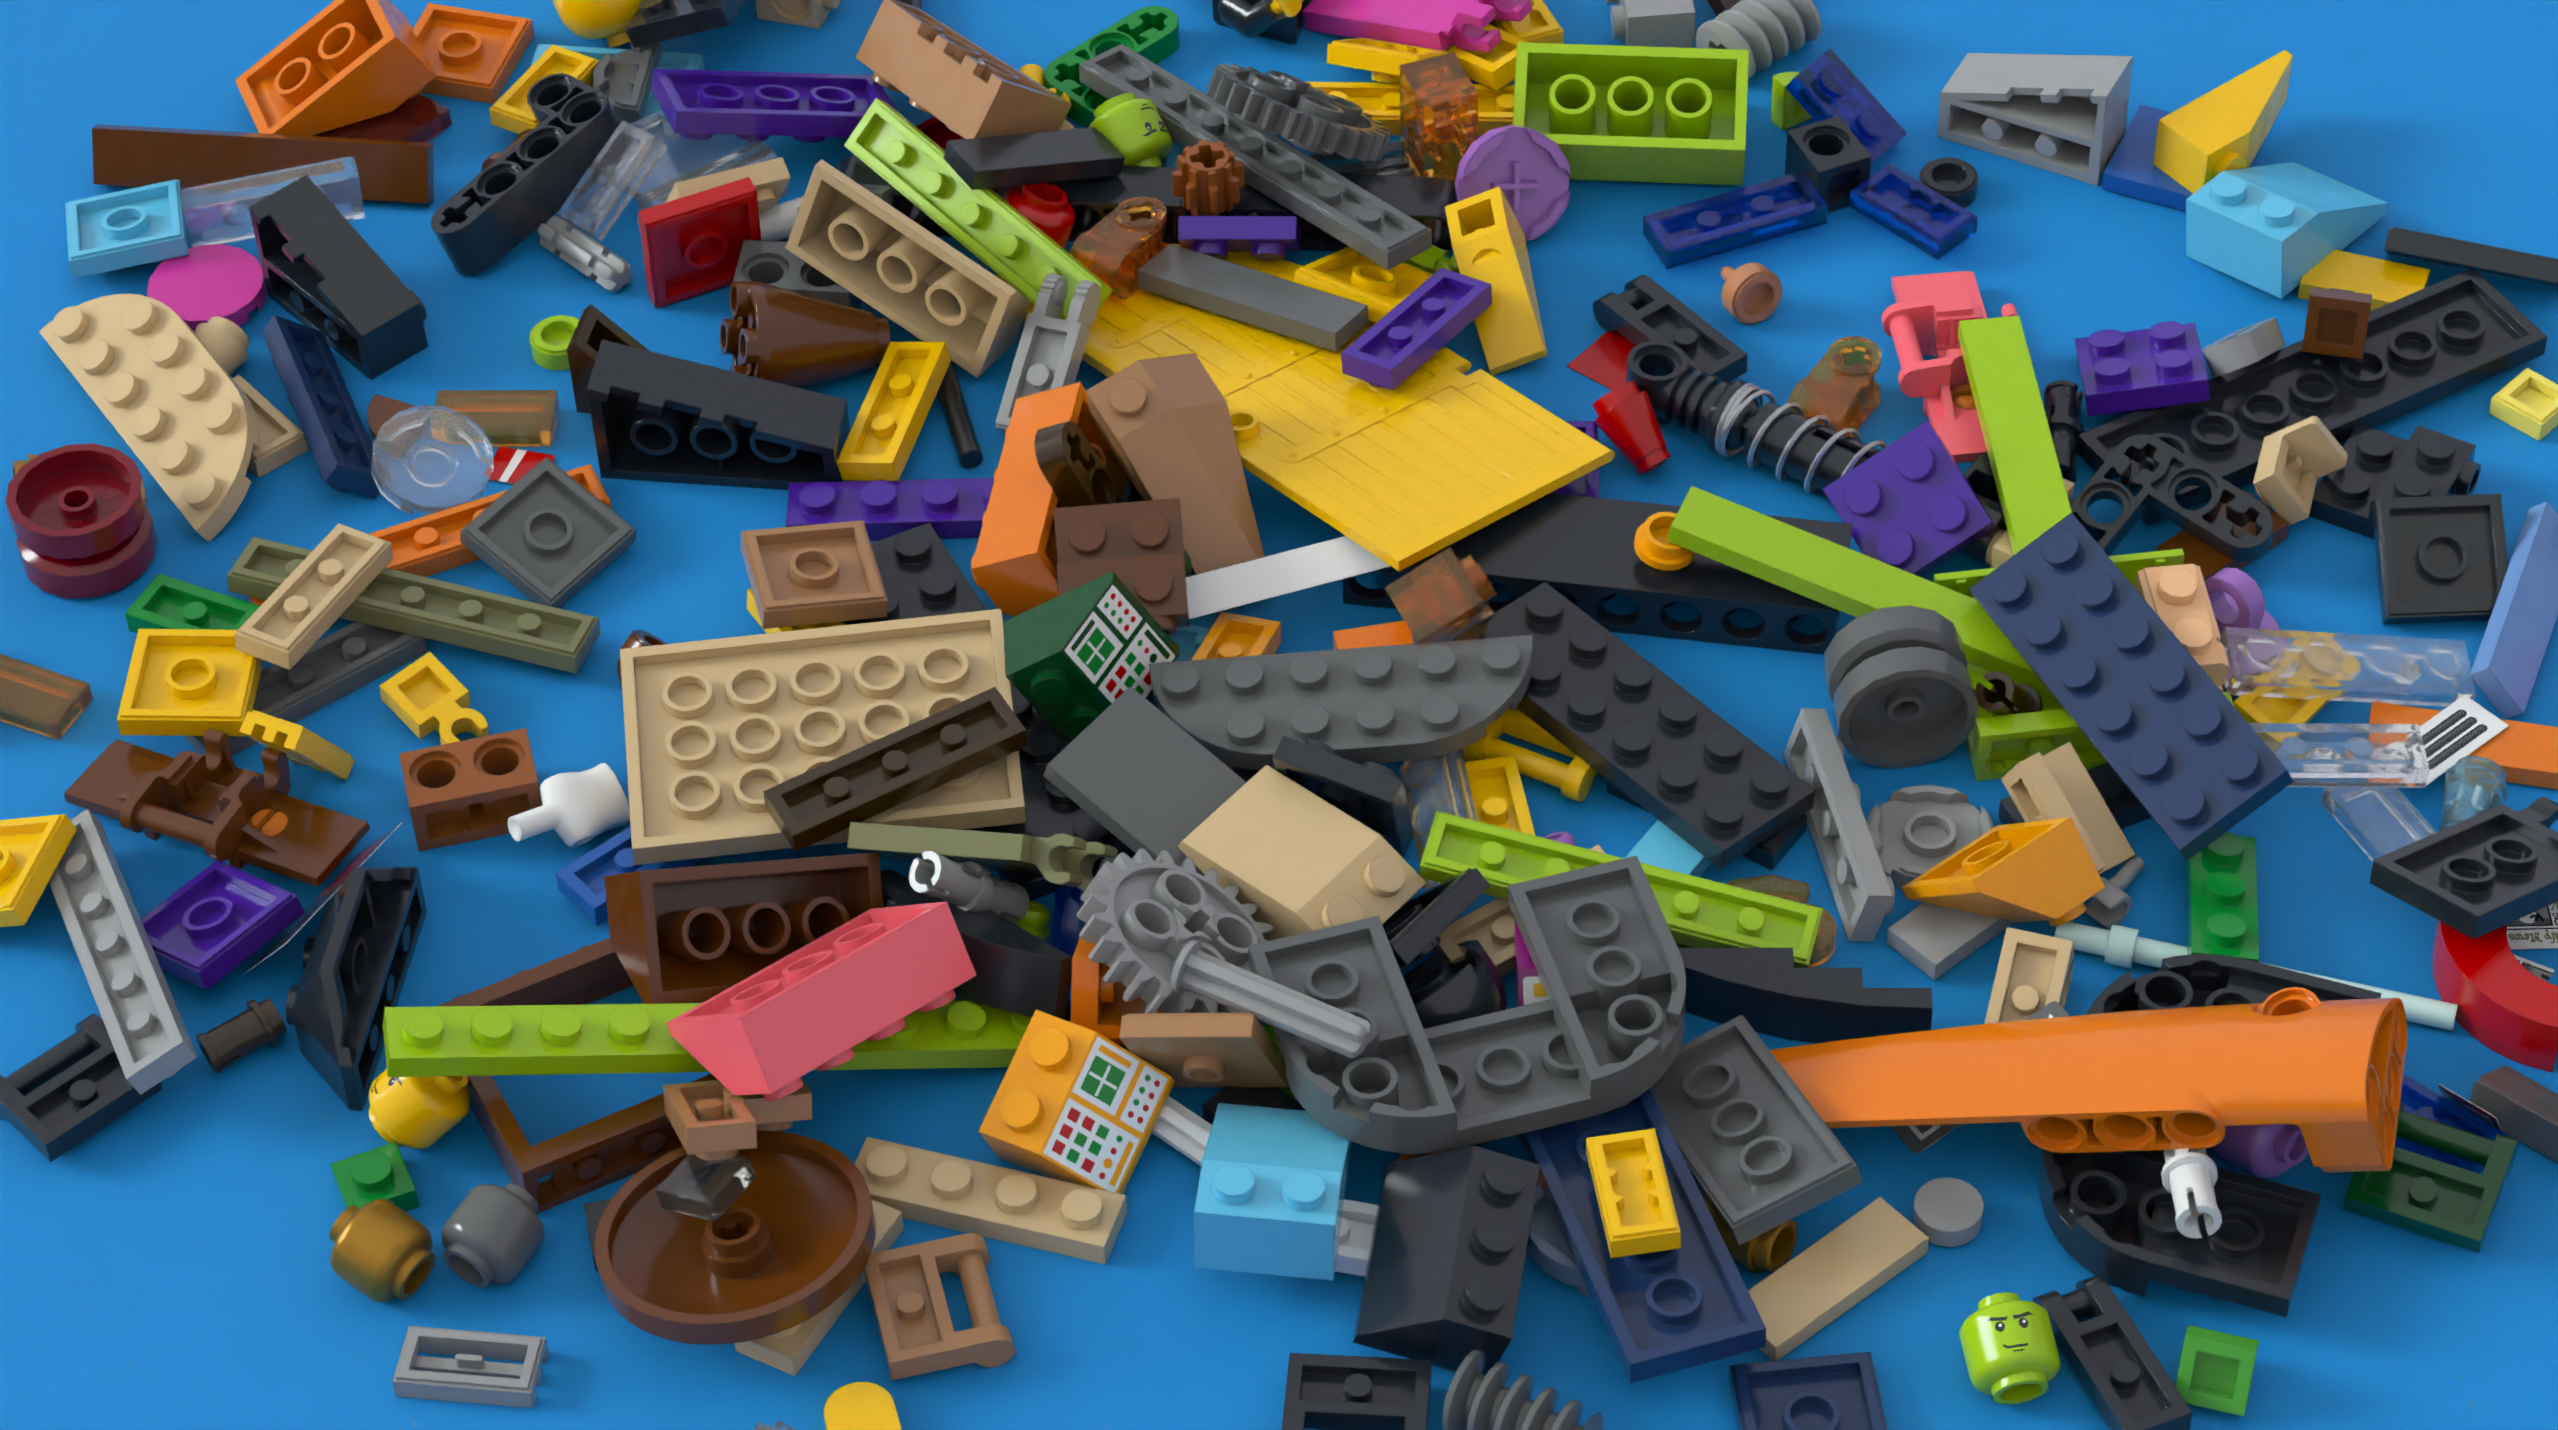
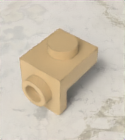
[2253,416,2348,526]

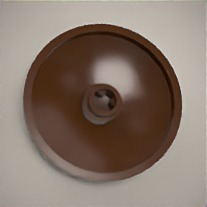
[594,1131,876,1345]

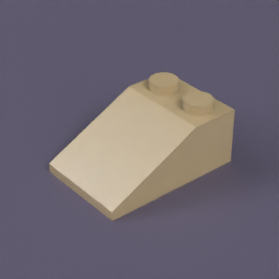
[1177,765,1426,941]

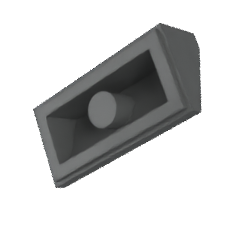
[2470,1065,2558,1163]

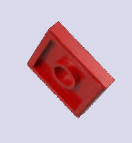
[638,177,762,309]

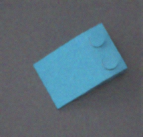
[2186,162,2389,299]
[1194,1103,1352,1281]

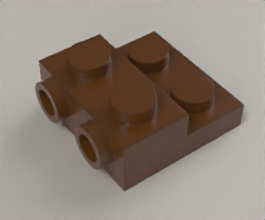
[1054,498,1190,636]

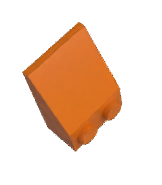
[235,0,436,136]

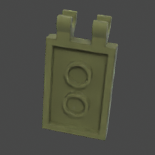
[847,822,1118,891]

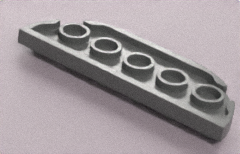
[1149,635,1534,770]

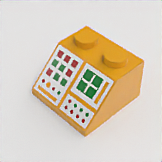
[978,1010,1175,1194]

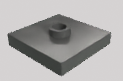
[460,457,636,608]

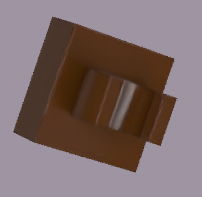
[2302,287,2372,359]

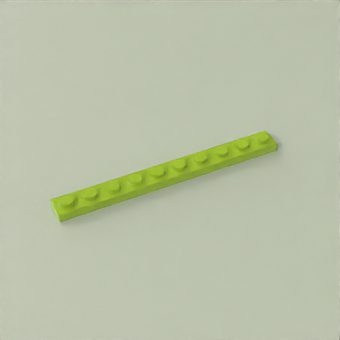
[383,1000,1032,1077]

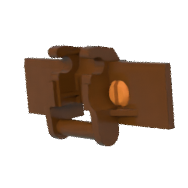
[64,728,370,887]

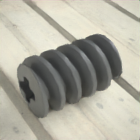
[1442,1349,1603,1430]

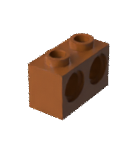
[399,728,542,852]

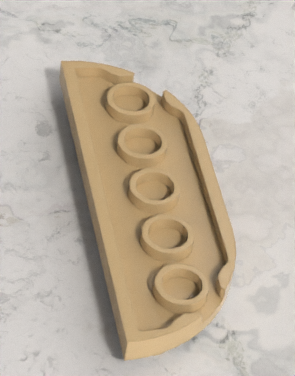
[39,294,260,542]

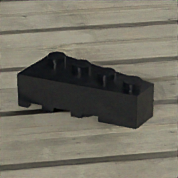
[587,340,850,490]

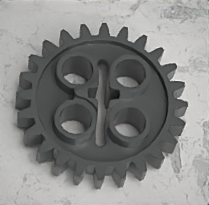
[1207,63,1391,162]

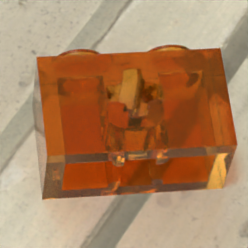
[1399,52,1478,185]
[1385,547,1498,643]

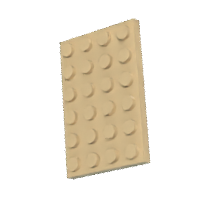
[620,609,1026,865]

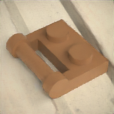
[864,1233,1015,1380]

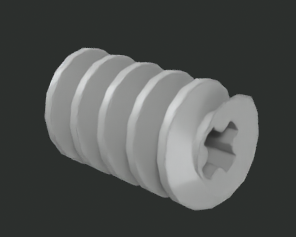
[1695,0,1822,80]

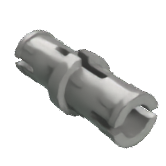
[909,851,1029,924]

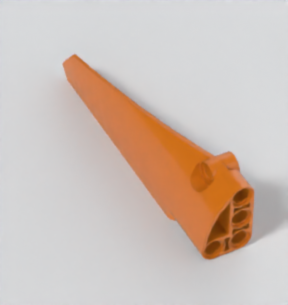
[1770,987,2407,1173]

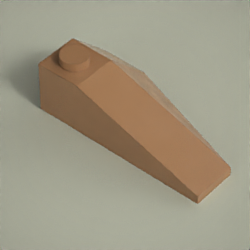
[1086,353,1265,614]

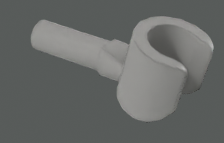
[2085,856,2145,929]

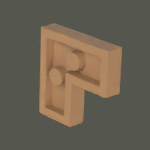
[663,1077,812,1160]

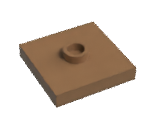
[740,520,888,629]
[1119,1012,1289,1088]

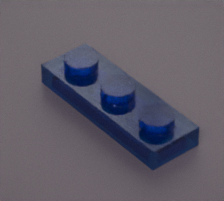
[1643,171,1828,269]

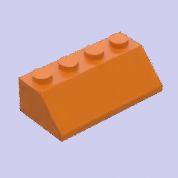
[971,382,1109,617]

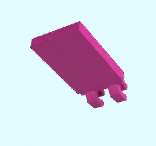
[1302,0,1533,52]

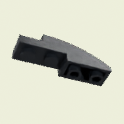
[880,869,1072,1020]

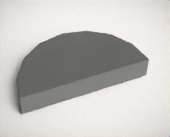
[593,42,661,126]

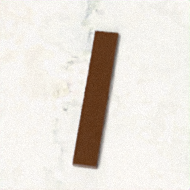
[92,124,434,203]

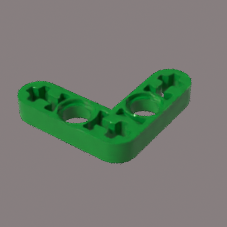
[1044,6,1180,128]

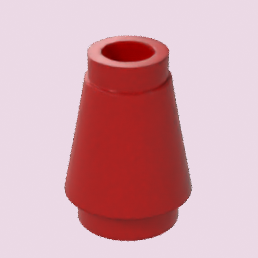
[1592,380,1672,476]

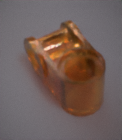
[1069,196,1167,299]
[1787,336,1881,438]

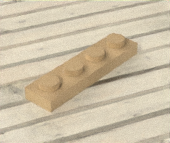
[854,1137,1127,1265]

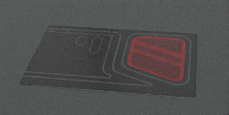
[242,822,402,975]

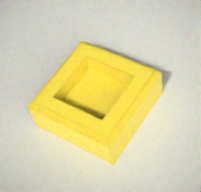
[2489,368,2558,441]

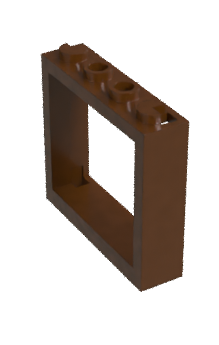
[438,938,717,1214]

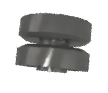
[1823,605,1978,769]

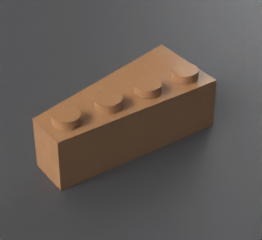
[855,0,1072,139]

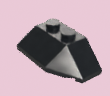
[286,867,427,1111]

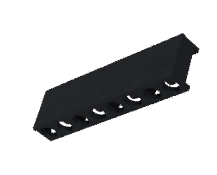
[1343,493,1853,655]

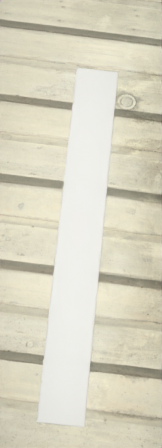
[1186,536,1391,619]

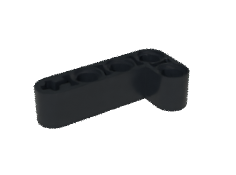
[431,73,630,275]

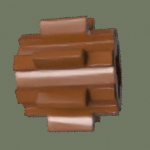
[1172,139,1245,216]

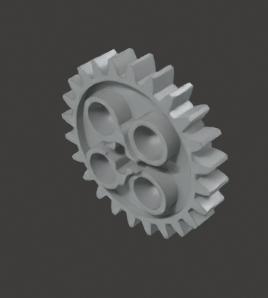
[1077,848,1274,1021]

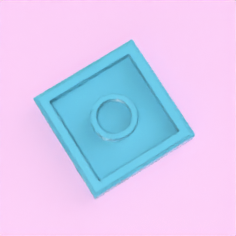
[65,179,189,279]

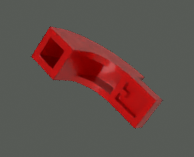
[2432,920,2558,1073]

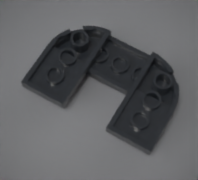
[2039,954,2382,1317]

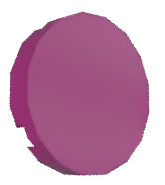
[147,244,267,331]

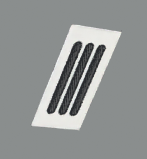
[2382,695,2509,786]

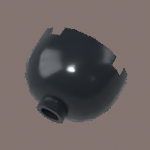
[1403,940,1507,1029]

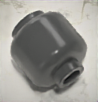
[441,1183,545,1288]

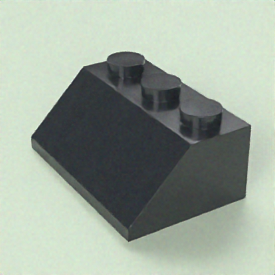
[1353,1145,1540,1376]

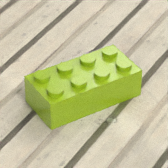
[1513,42,1749,186]

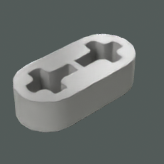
[2202,317,2286,377]

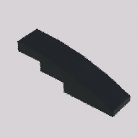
[1678,948,1933,1044]

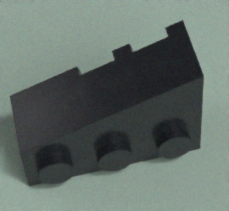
[249,175,428,380]

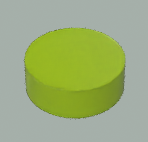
[529,315,579,371]

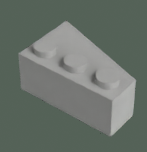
[1937,53,2133,186]

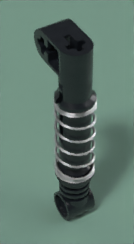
[1626,341,2007,566]

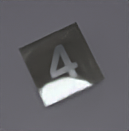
[655,1154,756,1222]

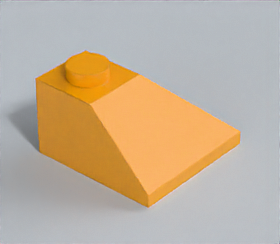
[1902,817,2105,926]

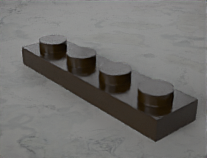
[763,687,1027,852]

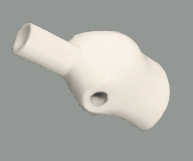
[508,763,630,848]

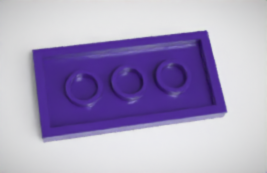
[651,69,898,143]

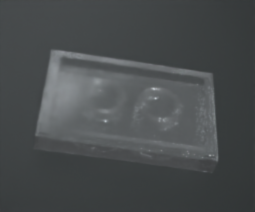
[180,156,365,247]

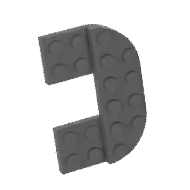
[1248,856,1686,1156]

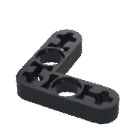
[2070,434,2273,562]

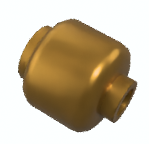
[329,1199,436,1303]

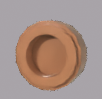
[1720,262,1782,324]

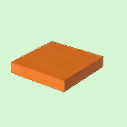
[412,3,534,104]

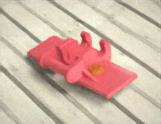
[1881,271,2032,464]

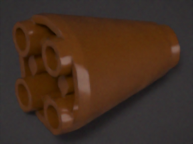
[719,281,890,388]

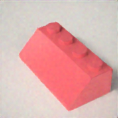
[666,901,977,1101]

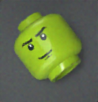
[1089,93,1173,167]
[1959,1292,2061,1404]

